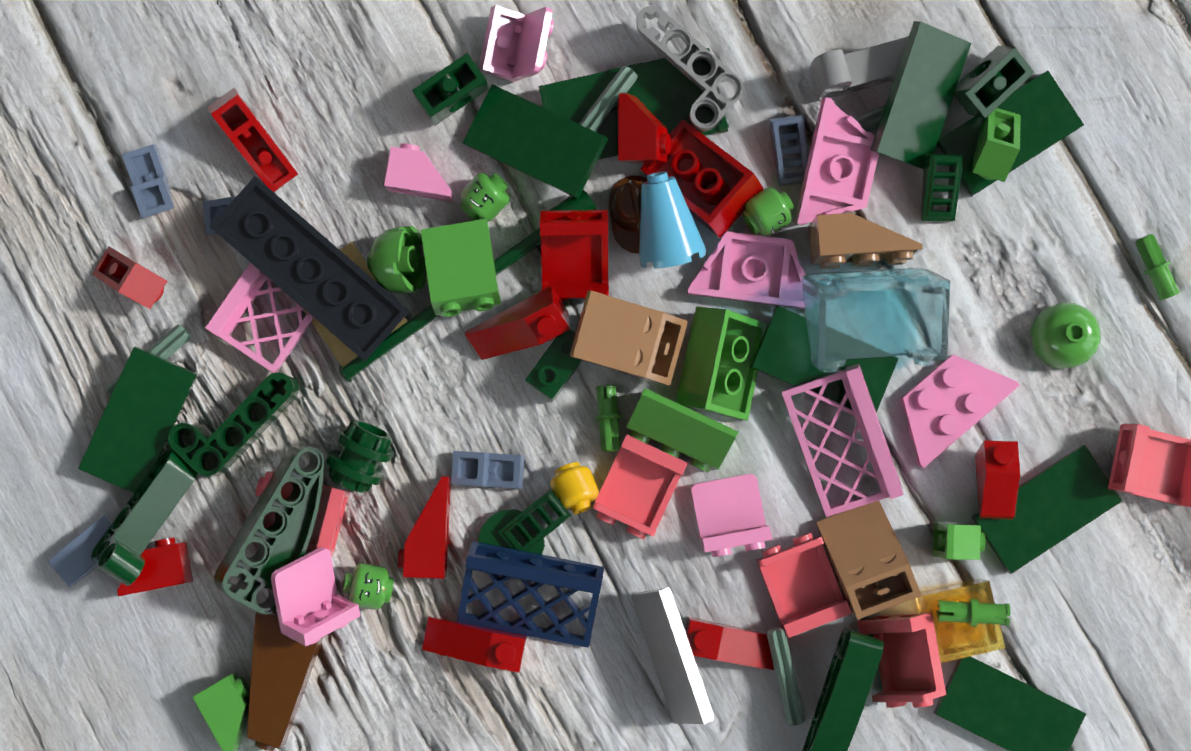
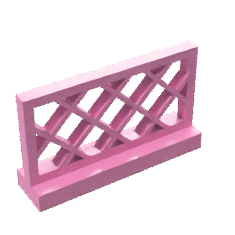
[205,262,314,373]
[782,363,904,517]

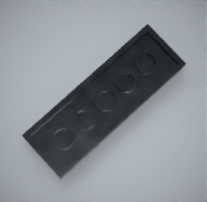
[209,176,410,361]

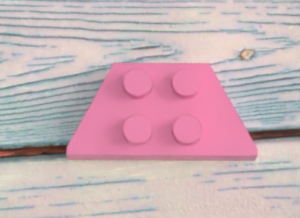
[794,97,879,225]
[687,231,816,311]
[901,354,1020,468]

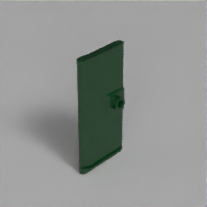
[539,48,729,160]

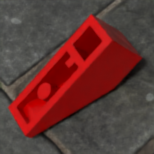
[208,88,298,192]
[465,286,570,360]
[398,476,451,579]
[422,616,527,673]
[685,616,775,670]

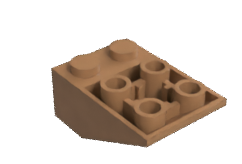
[808,213,923,270]
[570,290,688,386]
[815,500,922,620]

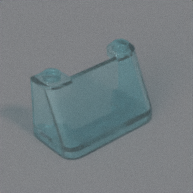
[802,268,951,373]

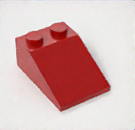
[640,119,764,238]

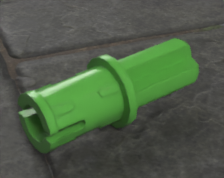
[1136,234,1181,301]
[595,385,622,452]

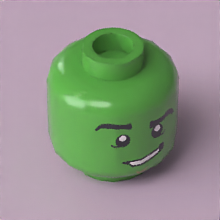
[460,173,509,222]
[742,187,794,237]
[342,563,394,610]

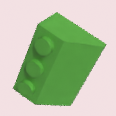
[676,306,768,421]
[626,388,739,473]

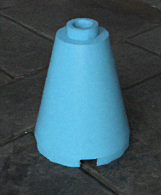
[639,172,706,269]

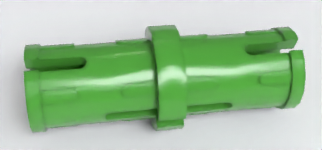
[937,599,1011,627]

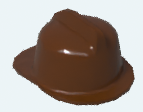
[609,175,648,254]

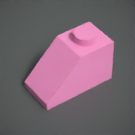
[384,143,454,202]

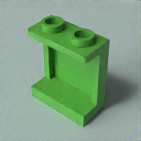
[421,219,501,317]

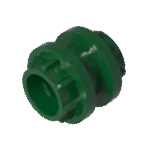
[326,420,394,493]

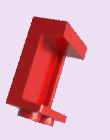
[540,210,609,301]

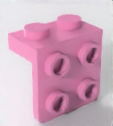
[479,5,554,82]
[691,474,773,557]
[271,547,360,646]

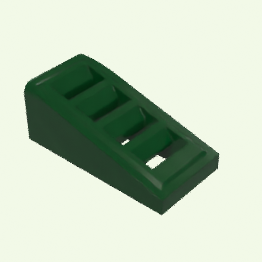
[921,154,963,221]
[498,490,571,552]

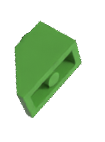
[972,108,1021,182]
[932,523,985,560]
[192,672,250,751]

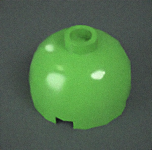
[367,226,427,293]
[1030,303,1101,369]

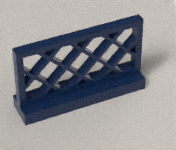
[457,541,604,648]

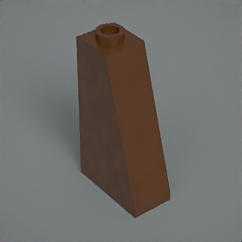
[247,611,324,751]

